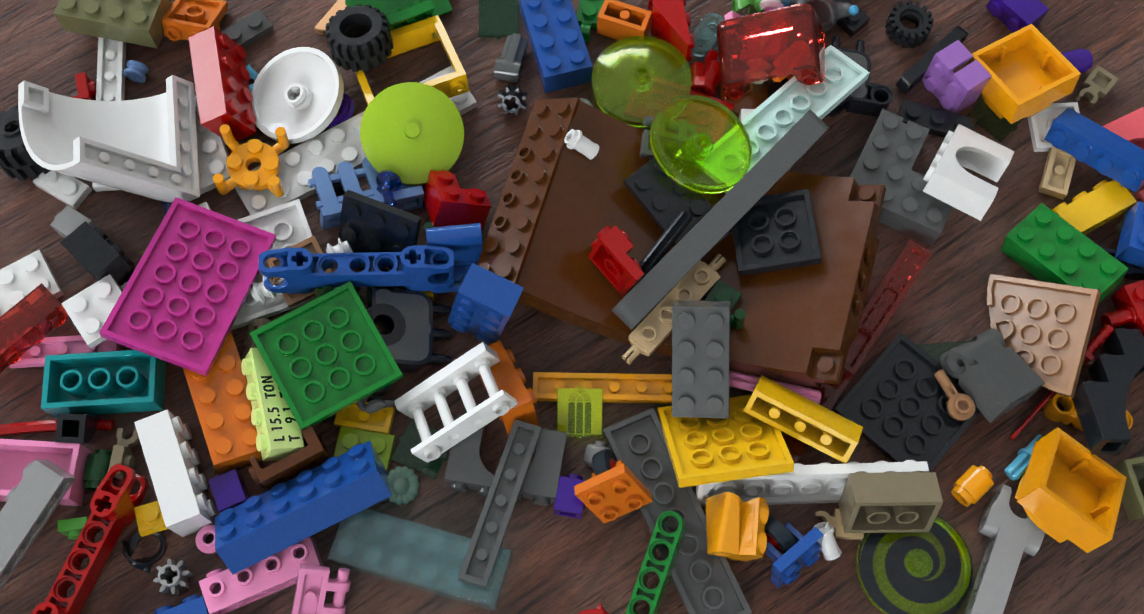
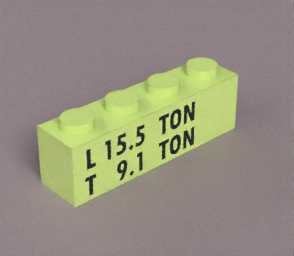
[241,348,304,461]

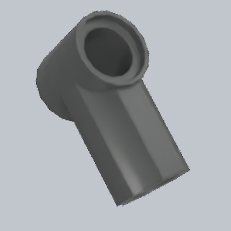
[494,33,528,84]

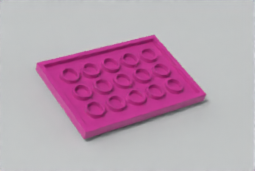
[99,197,276,376]

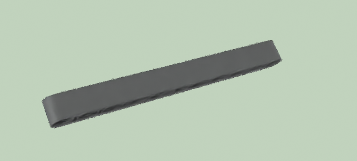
[612,109,830,330]

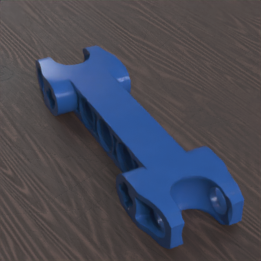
[258,245,454,294]

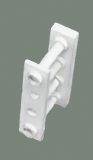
[394,342,518,463]

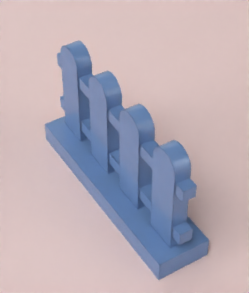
[308,157,424,230]

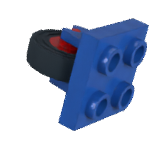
[764,515,824,589]

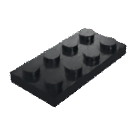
[623,149,733,246]

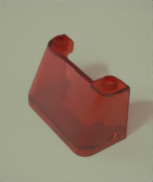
[716,4,825,100]

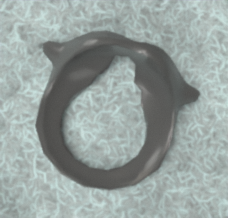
[357,395,396,413]

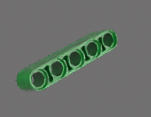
[625,511,687,614]

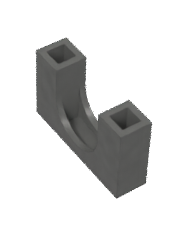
[444,414,567,506]

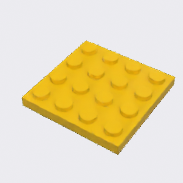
[657,395,794,488]

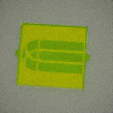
[557,385,603,439]

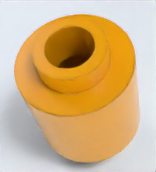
[951,465,994,507]

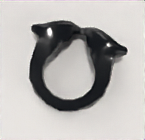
[121,531,166,573]

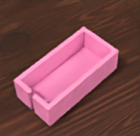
[0,439,92,506]

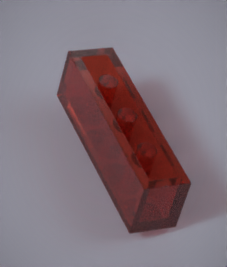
[0,283,69,373]

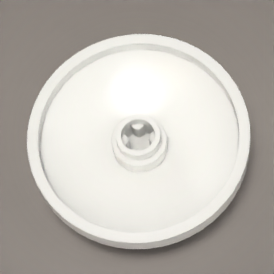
[252,47,344,144]

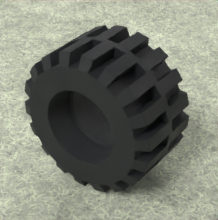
[325,4,393,72]

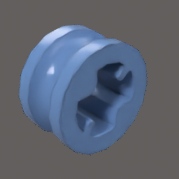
[123,60,149,83]

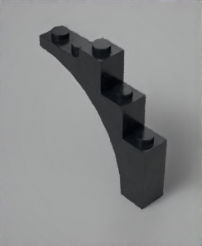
[1072,328,1144,454]

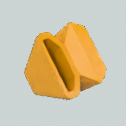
[705,492,769,561]

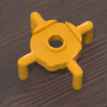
[213,124,290,197]

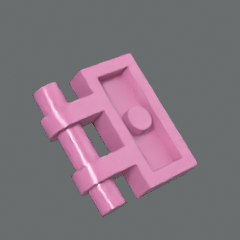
[291,564,351,614]

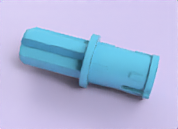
[1004,434,1044,481]

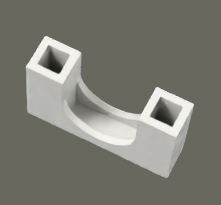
[923,124,1015,221]

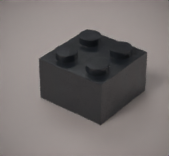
[60,221,134,286]

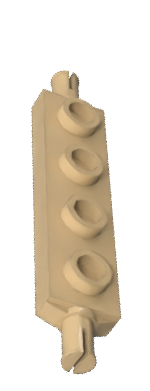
[621,254,726,364]

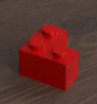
[424,170,491,231]

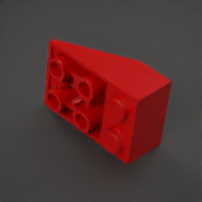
[647,0,695,72]

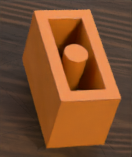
[597,0,652,48]

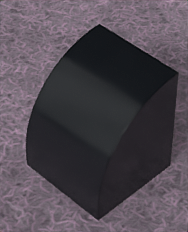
[55,414,99,443]

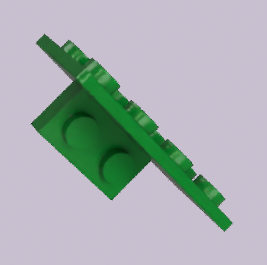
[345,0,452,31]

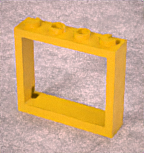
[354,15,470,105]

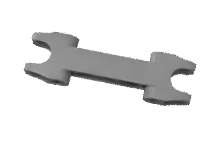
[964,484,1045,614]

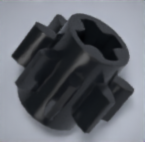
[497,83,528,116]

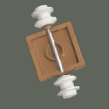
[250,235,353,308]

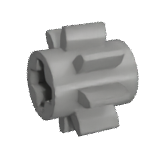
[153,558,193,596]

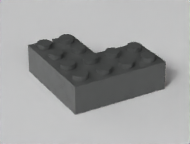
[850,109,952,246]

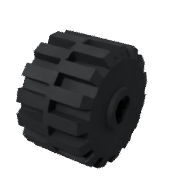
[0,105,51,181]

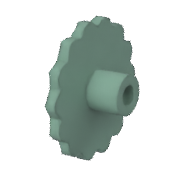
[387,466,420,505]

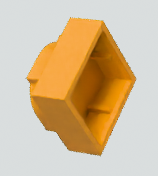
[967,24,1081,124]
[1015,427,1127,553]

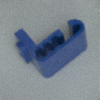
[425,223,482,294]

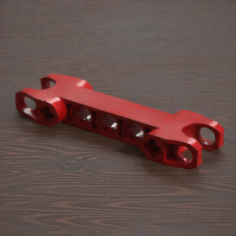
[31,463,148,614]

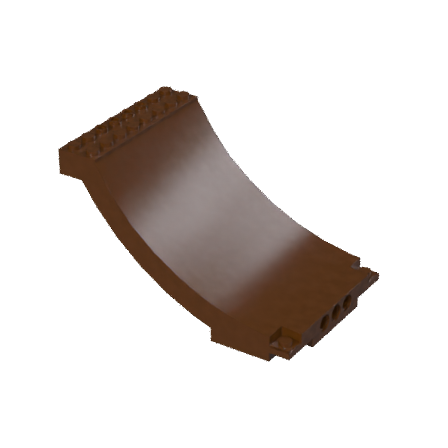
[477,98,886,387]

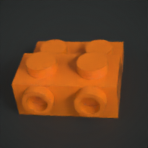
[161,0,228,41]

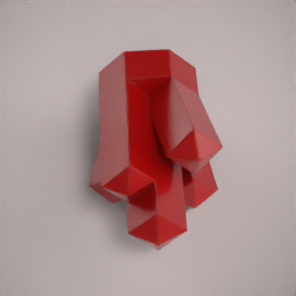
[689,49,725,97]

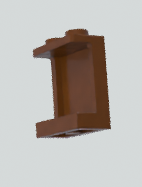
[248,425,331,490]

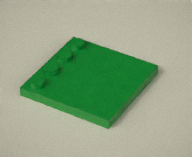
[250,281,403,430]

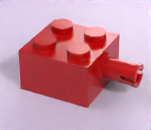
[1101,280,1144,336]

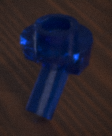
[376,171,402,206]

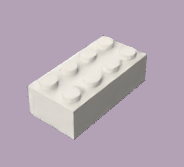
[134,410,217,537]

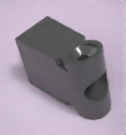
[940,328,1045,423]

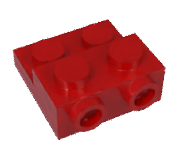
[587,225,644,297]

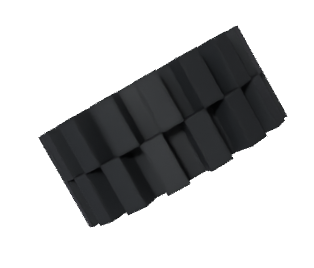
[885,0,934,48]

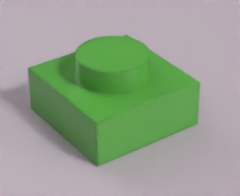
[58,517,88,540]

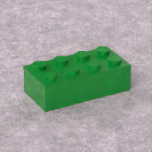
[1001,203,1129,304]

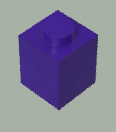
[208,469,250,512]
[554,474,585,519]

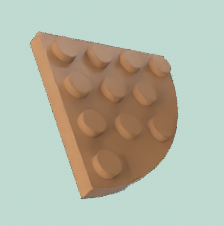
[987,274,1101,398]

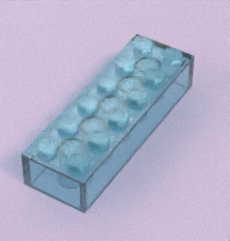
[328,509,513,611]

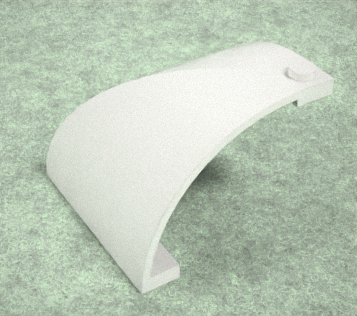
[18,75,200,202]

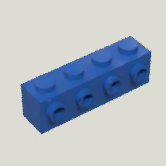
[1044,108,1144,192]

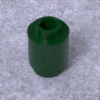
[82,449,112,491]

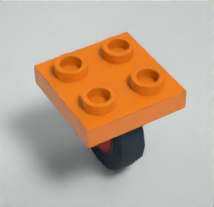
[574,449,653,524]

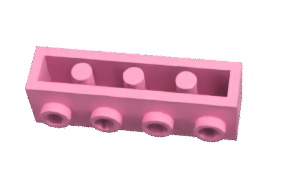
[199,536,324,614]

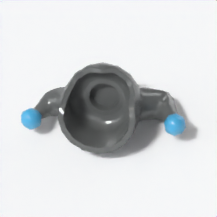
[781,0,859,33]

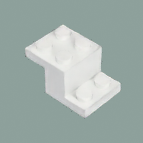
[61,274,127,349]

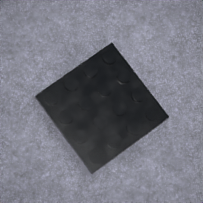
[833,332,980,472]

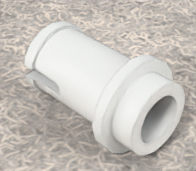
[564,129,600,160]
[813,522,842,561]

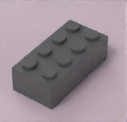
[672,300,731,418]

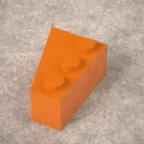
[479,340,540,437]

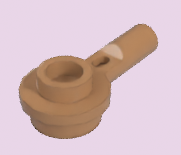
[934,369,975,421]

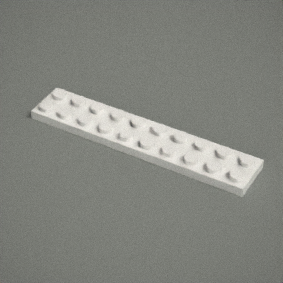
[235,65,477,215]

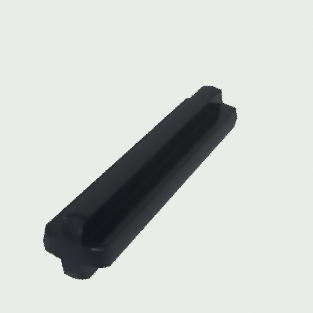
[639,210,693,279]

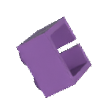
[921,40,991,113]

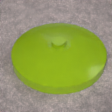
[360,82,464,186]

